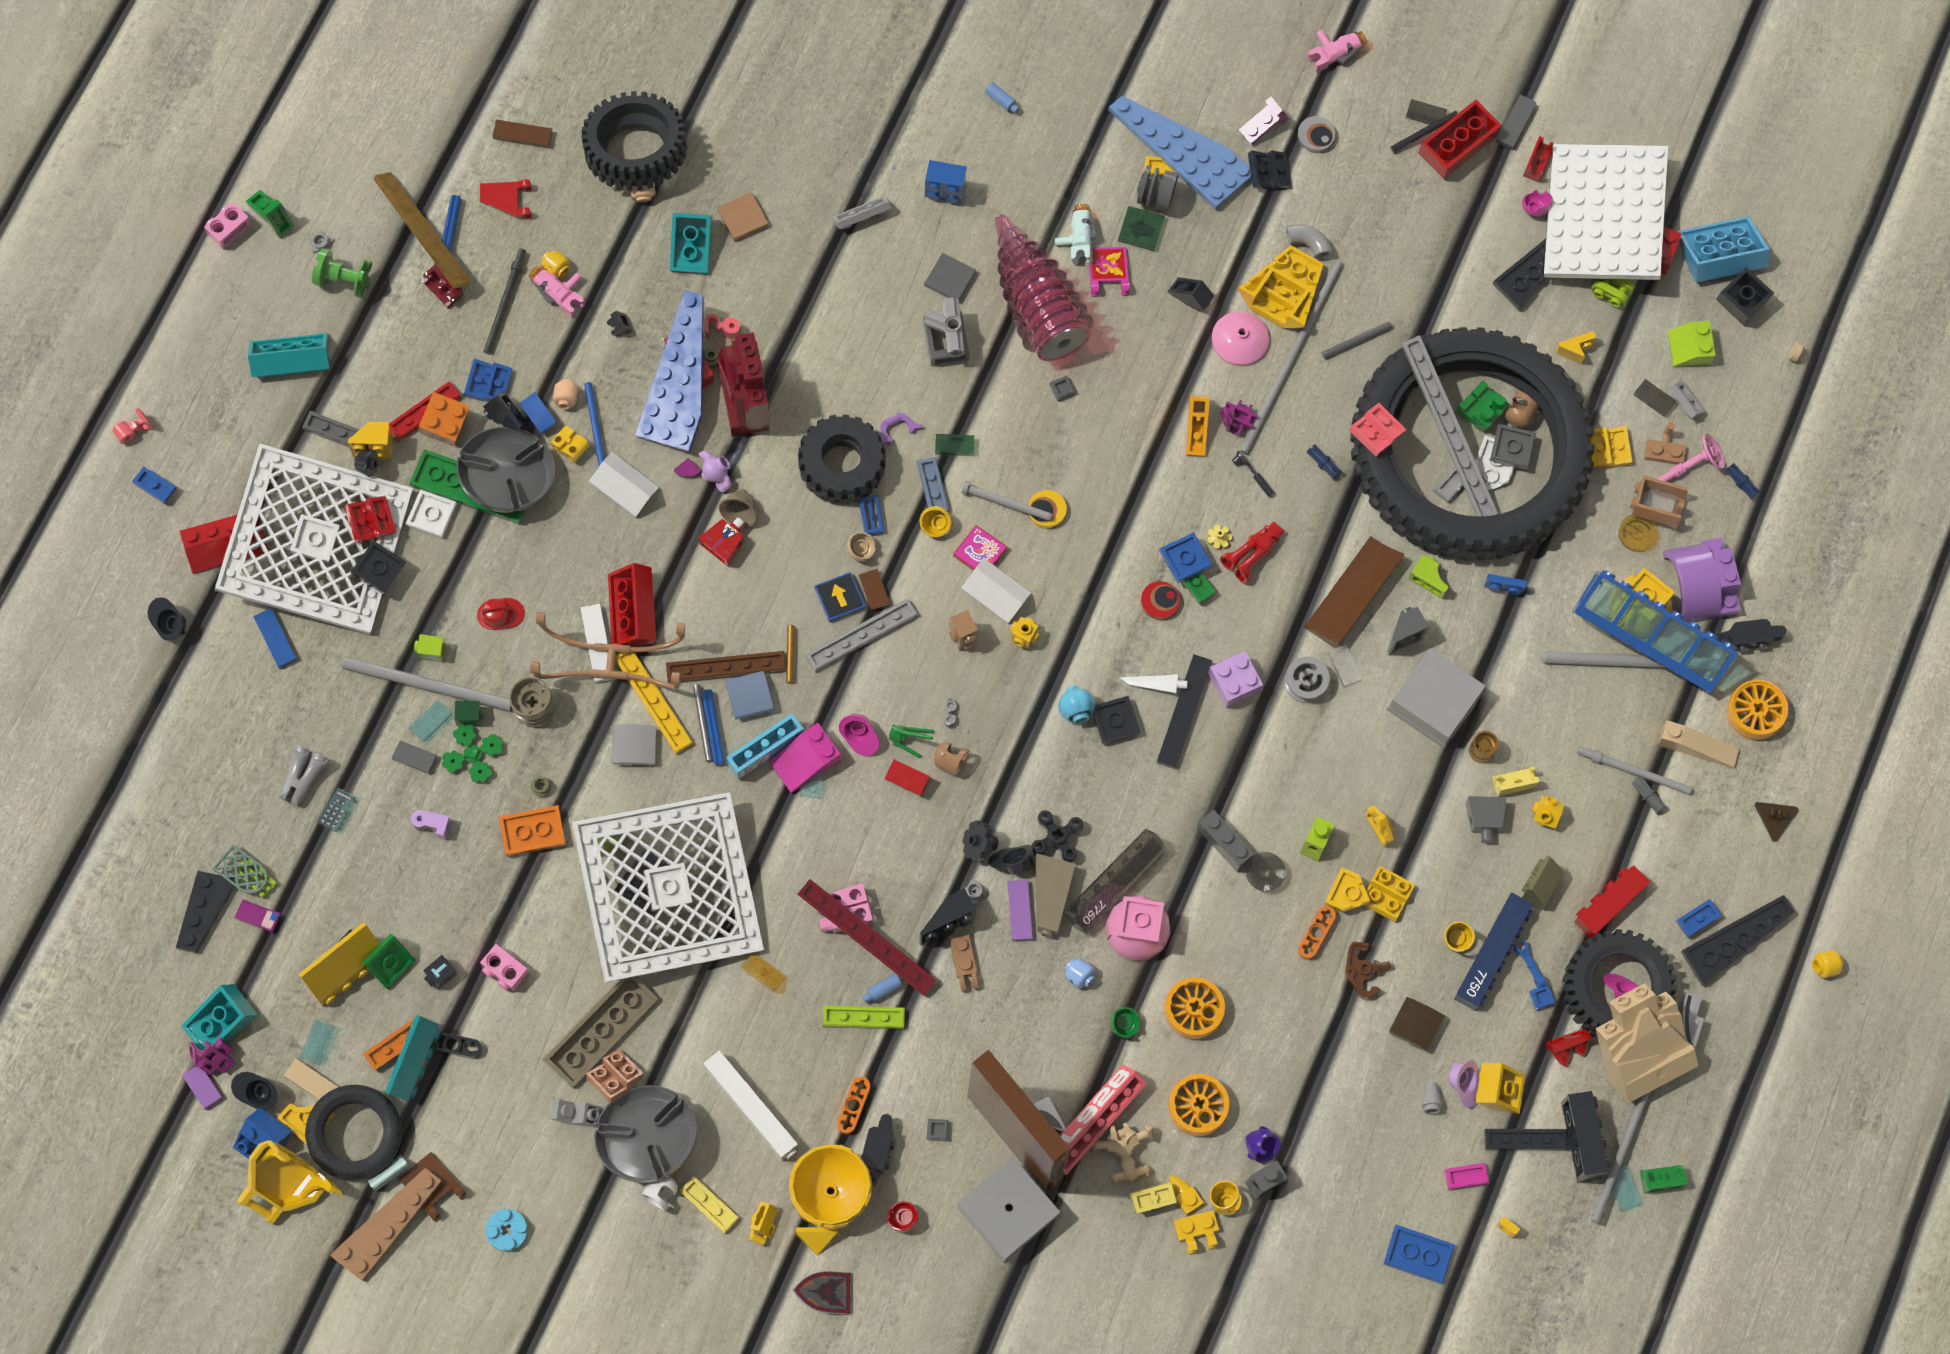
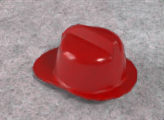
[477,598,525,630]

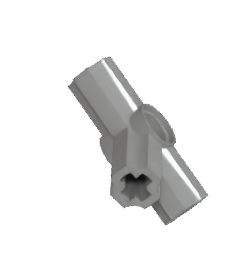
[923,297,964,357]

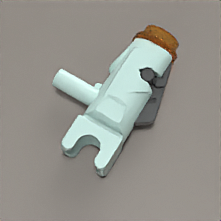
[1055,204,1097,265]

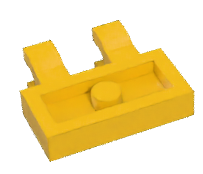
[1173,1210,1219,1255]

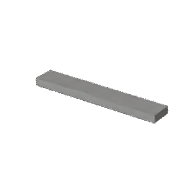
[805,598,918,672]

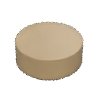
[1788,341,1804,362]

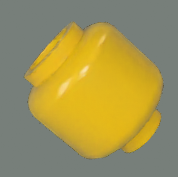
[1812,950,1844,978]

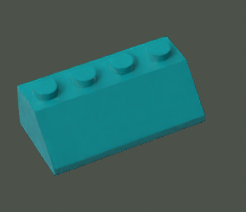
[248,333,330,378]
[384,1015,441,1101]

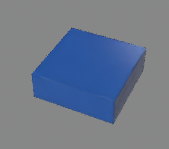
[1529,984,1556,1011]

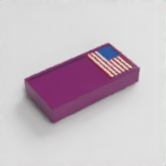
[234,899,281,933]

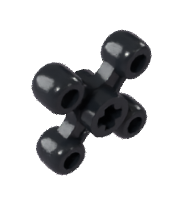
[1031,810,1084,863]

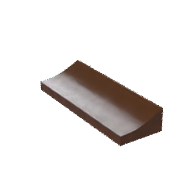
[1304,536,1404,650]

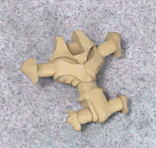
[1092,1123,1154,1185]

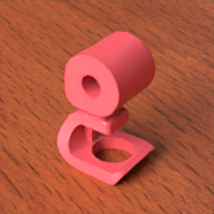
[704,314,740,340]
[112,408,152,444]

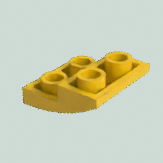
[1364,866,1415,922]

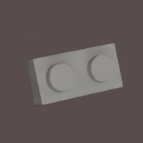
[1670,381,1706,419]

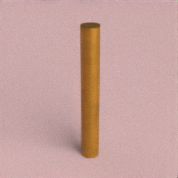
[786,625,795,684]

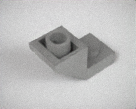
[551,1099,601,1127]

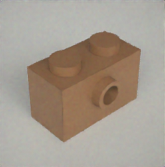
[949,610,978,650]

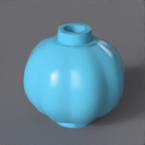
[1058,686,1095,724]

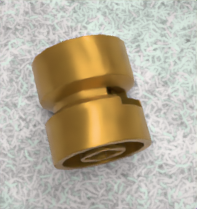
[1469,731,1499,763]

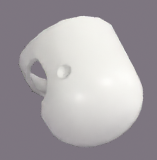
[641,1176,678,1212]

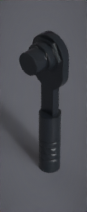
[1232,451,1274,497]

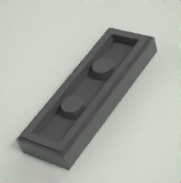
[1496,95,1537,150]
[302,411,360,447]

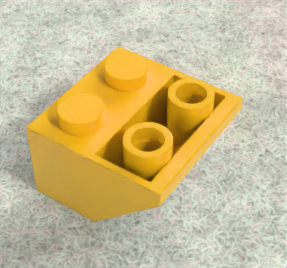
[348,422,394,461]

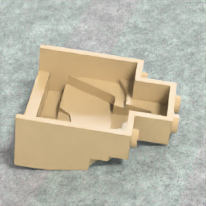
[1596,983,1698,1103]

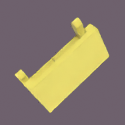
[1492,767,1539,796]
[1129,1182,1177,1214]

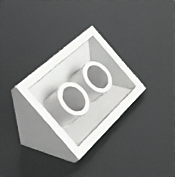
[589,452,659,517]
[961,558,1030,624]

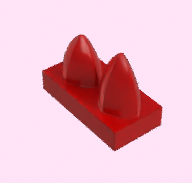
[1546,1028,1591,1067]

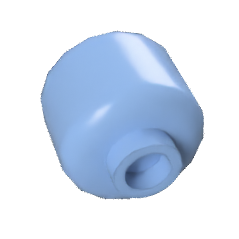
[1064,958,1095,989]

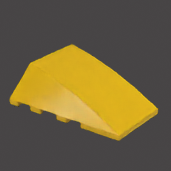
[1238,245,1323,328]

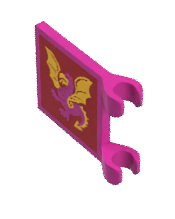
[1089,247,1130,296]

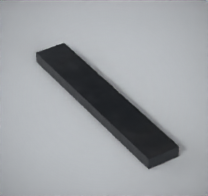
[1156,654,1212,769]

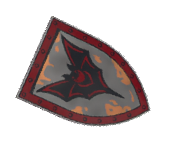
[792,1271,851,1315]

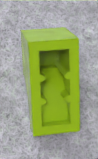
[1409,554,1449,599]

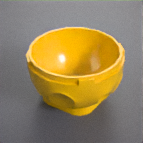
[789,1144,872,1229]

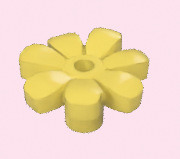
[1207,525,1232,550]

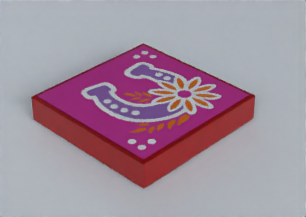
[953,525,1007,571]

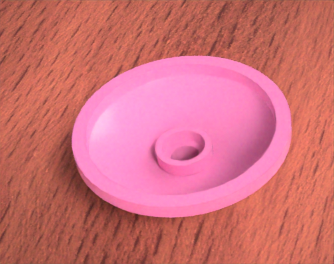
[1212,311,1269,366]

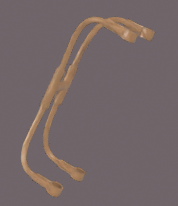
[530,612,685,689]

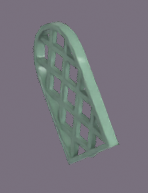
[212,844,268,894]

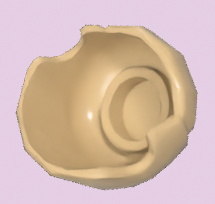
[846,532,876,562]

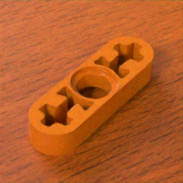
[1298,906,1336,960]
[837,1077,870,1135]

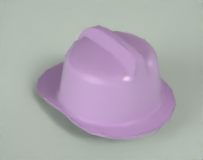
[1449,1060,1479,1108]

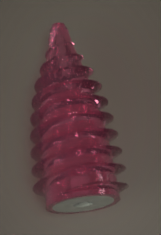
[995,214,1094,361]

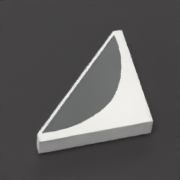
[1034,1096,1066,1132]

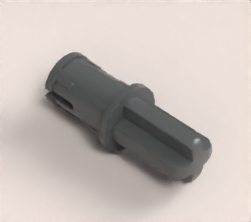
[1632,777,1666,814]

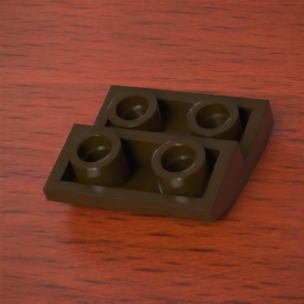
[1389,997,1446,1052]

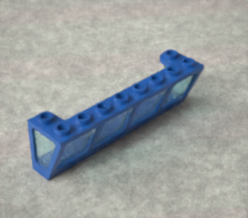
[1572,570,1738,693]

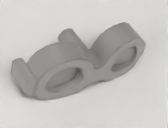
[945,697,957,727]

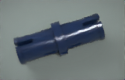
[1306,444,1342,480]
[1725,463,1760,499]

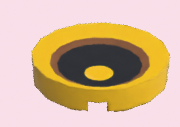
[1029,490,1067,529]

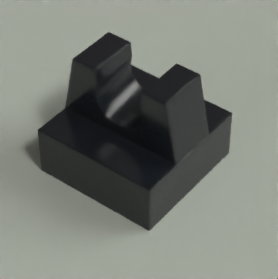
[607,311,633,336]

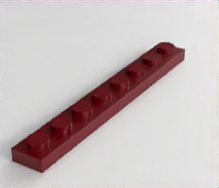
[797,878,937,996]

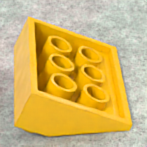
[299,922,380,1007]

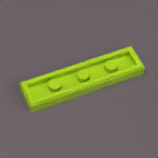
[822,1006,905,1029]

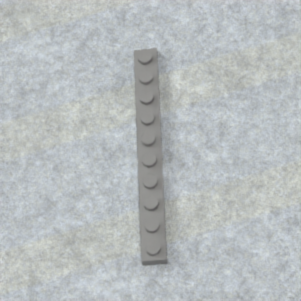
[1401,335,1498,516]

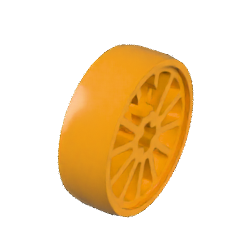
[1727,680,1788,740]
[1164,977,1225,1039]
[1168,1074,1230,1136]

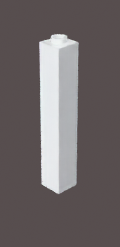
[703,1051,798,1161]

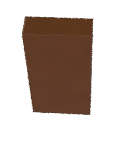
[859,569,890,612]

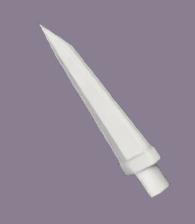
[1120,674,1188,694]

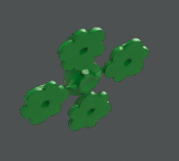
[442,724,503,782]

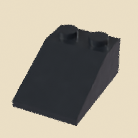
[614,849,678,915]

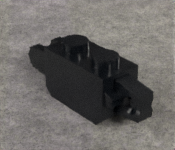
[1716,619,1787,652]
[861,1113,897,1187]

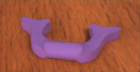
[880,413,923,445]

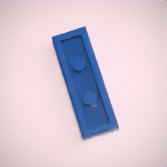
[253,608,297,668]

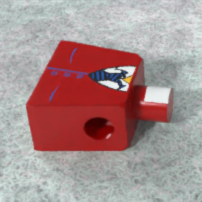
[698,517,745,567]

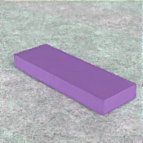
[1007,880,1032,941]

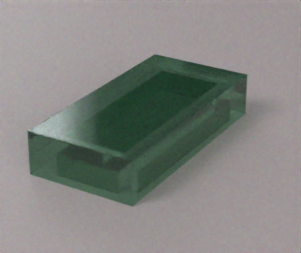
[935,434,975,456]

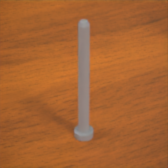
[962,481,1052,520]

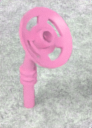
[1657,433,1725,482]

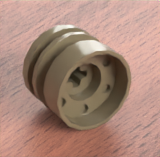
[509,676,556,727]

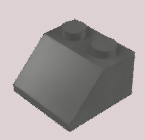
[1387,606,1429,655]

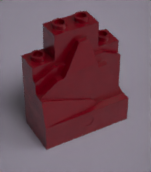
[717,332,770,437]

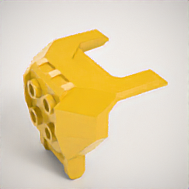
[238,1140,342,1224]

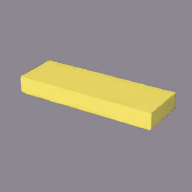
[680,1176,739,1234]

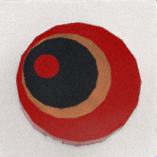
[1140,581,1180,620]

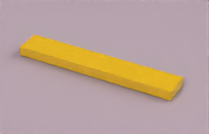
[615,652,693,754]

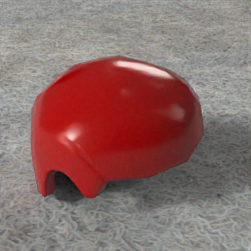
[887,1201,919,1233]

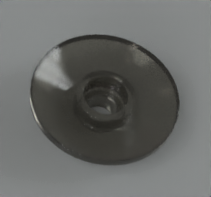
[1245,852,1286,891]

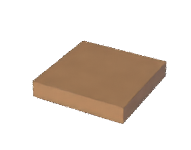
[717,192,768,241]

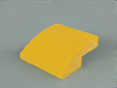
[1591,426,1633,468]

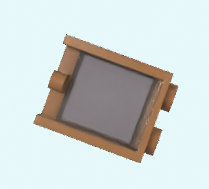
[1630,475,1689,530]

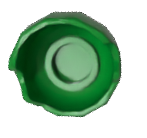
[1109,1007,1140,1038]

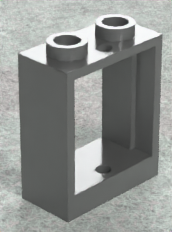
[923,311,969,366]

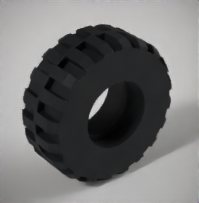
[798,414,886,504]

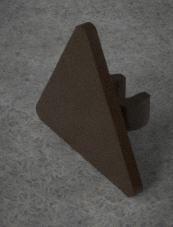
[1754,802,1798,842]

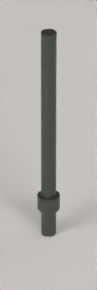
[483,248,526,354]

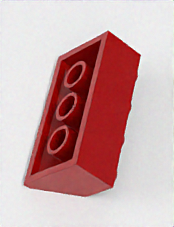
[180,515,269,574]
[608,563,656,647]

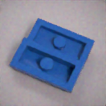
[463,359,512,402]

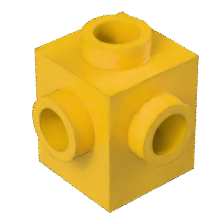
[1010,617,1040,649]
[1531,795,1564,829]

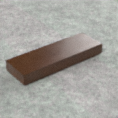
[492,119,552,148]

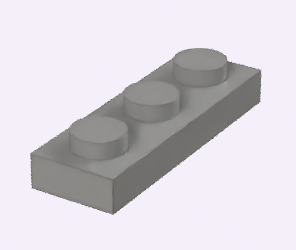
[832,196,892,229]

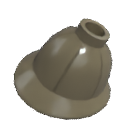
[719,489,757,528]

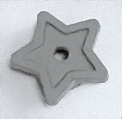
[308,230,333,253]

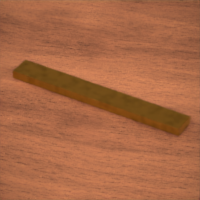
[373,172,471,288]

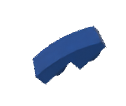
[519,392,558,435]

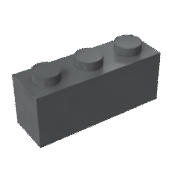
[1197,809,1254,872]

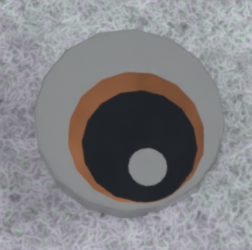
[1297,116,1335,153]

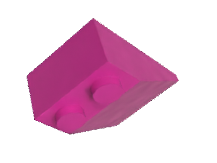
[769,723,841,793]

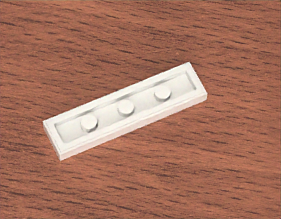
[580,604,615,683]

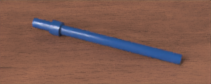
[584,382,605,469]

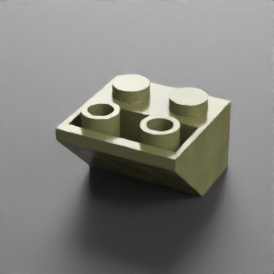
[1521,855,1565,910]

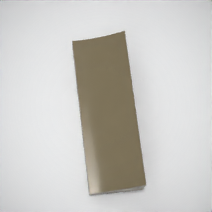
[541,977,658,1088]

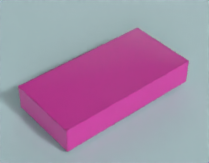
[1444,1163,1489,1190]

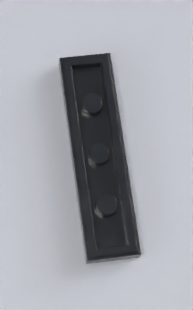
[1484,1129,1568,1151]

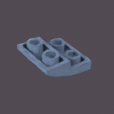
[725,671,774,720]

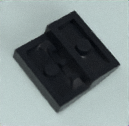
[1248,150,1291,190]

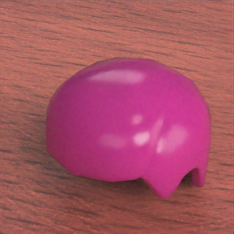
[1522,190,1552,217]

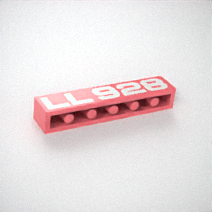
[1060,1065,1147,1175]

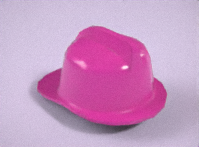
[839,713,879,756]
[1603,973,1638,999]

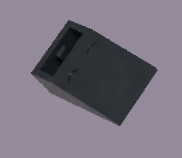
[919,888,976,946]

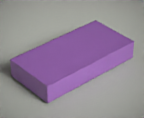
[182,1067,223,1110]

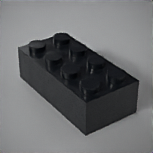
[1561,1091,1611,1183]

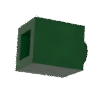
[455,701,484,726]

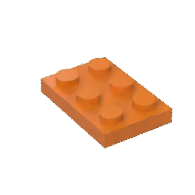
[499,805,566,857]

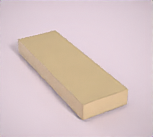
[284,1059,338,1100]

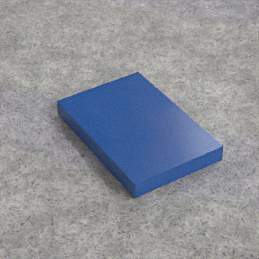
[1383,1224,1455,1284]

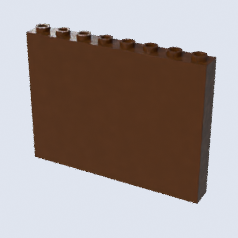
[967,1049,1070,1192]

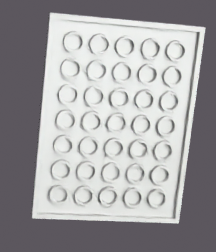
[1544,144,1668,280]

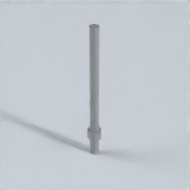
[1577,746,1692,794]

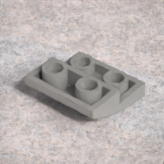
[612,724,656,766]

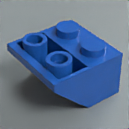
[232,1108,292,1159]

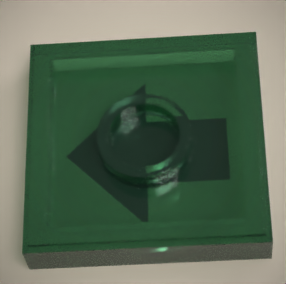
[1118,206,1165,252]

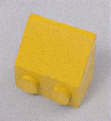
[1476,1063,1525,1114]

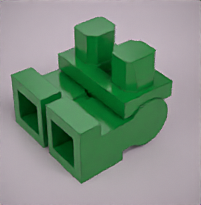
[1456,380,1510,432]

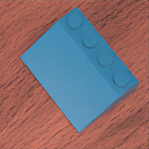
[1677,216,1770,283]

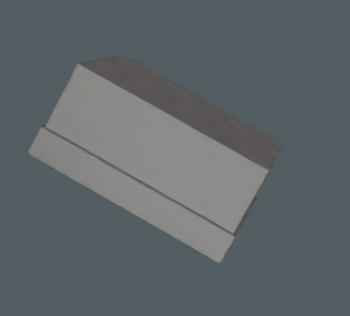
[1387,648,1485,748]
[957,1157,1060,1263]

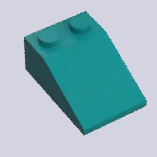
[670,212,713,273]
[181,984,257,1051]

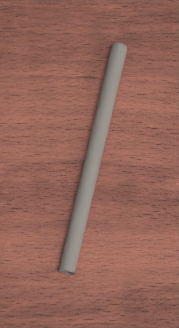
[1541,651,1718,670]
[340,657,512,711]

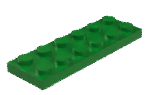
[409,449,526,524]

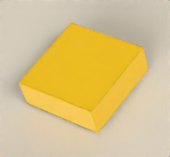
[1496,1216,1520,1238]

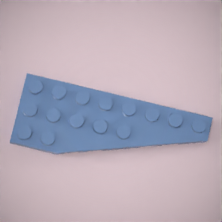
[1108,96,1251,209]

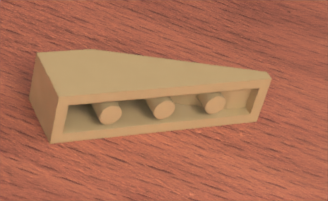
[1657,721,1739,768]

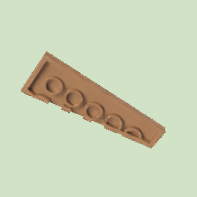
[330,1168,442,1281]

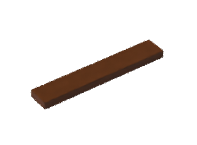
[666,651,786,683]

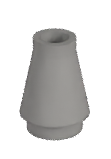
[1422,1082,1442,1114]

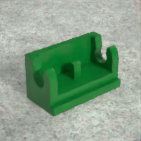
[1639,1165,1688,1193]

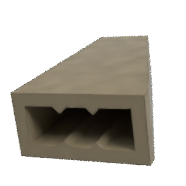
[1035,854,1076,938]

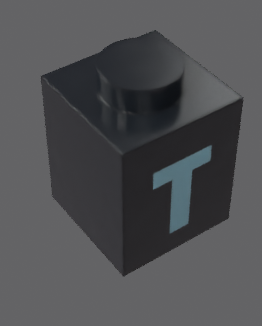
[423,955,457,990]

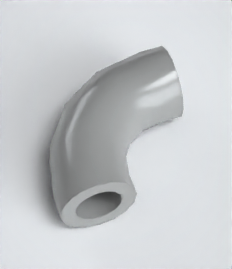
[1286,224,1333,259]

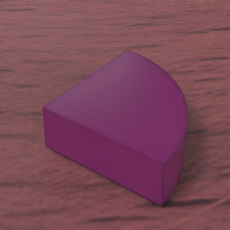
[674,458,701,478]

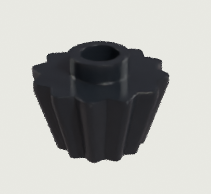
[354,450,379,477]

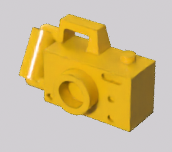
[749,1201,779,1246]

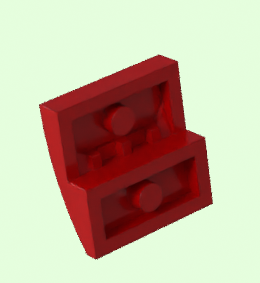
[344,496,397,543]

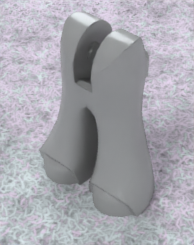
[279,744,330,806]

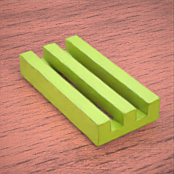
[237,858,278,898]

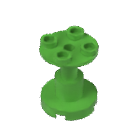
[312,248,372,298]

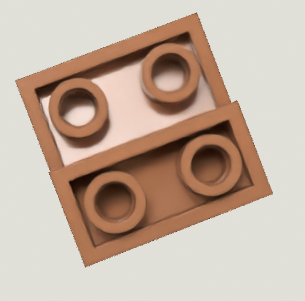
[586,1049,644,1103]

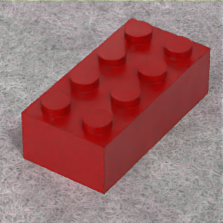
[1418,99,1502,179]

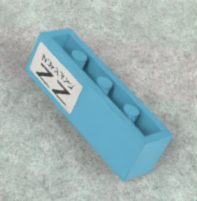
[726,714,804,780]

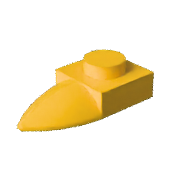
[1170,1175,1204,1215]

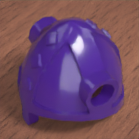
[1245,1126,1281,1163]

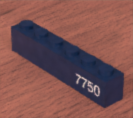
[1454,892,1533,1011]

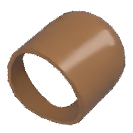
[1505,392,1539,428]
[933,742,970,776]

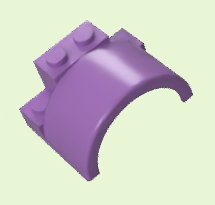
[1662,538,1741,623]

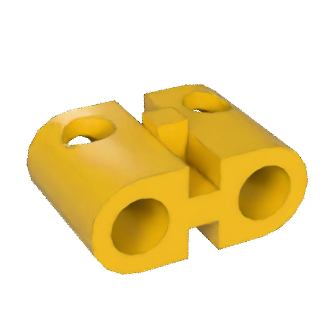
[550,426,590,463]

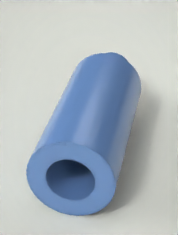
[985,82,1019,113]
[862,974,902,1003]

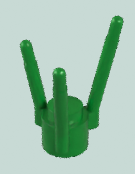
[889,725,934,758]

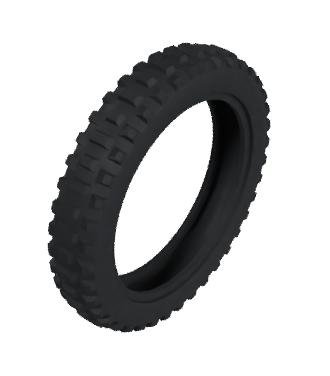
[1350,327,1595,561]

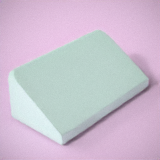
[367,1155,409,1191]

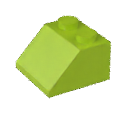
[1667,320,1716,367]

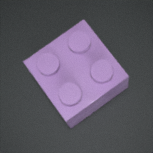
[1208,651,1263,708]

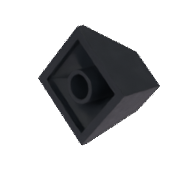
[483,391,527,428]

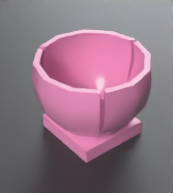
[1106,895,1171,961]

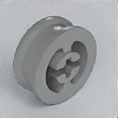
[1284,656,1330,703]

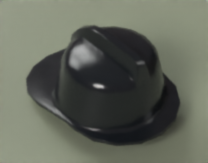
[147,597,186,641]
[988,844,1034,875]
[231,1072,278,1111]

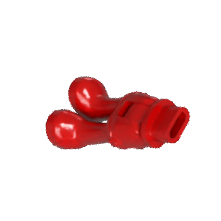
[1220,522,1284,584]

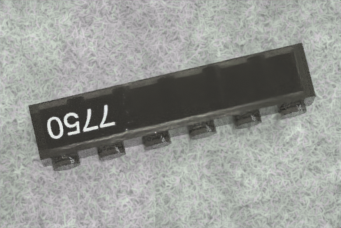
[1063,829,1168,934]

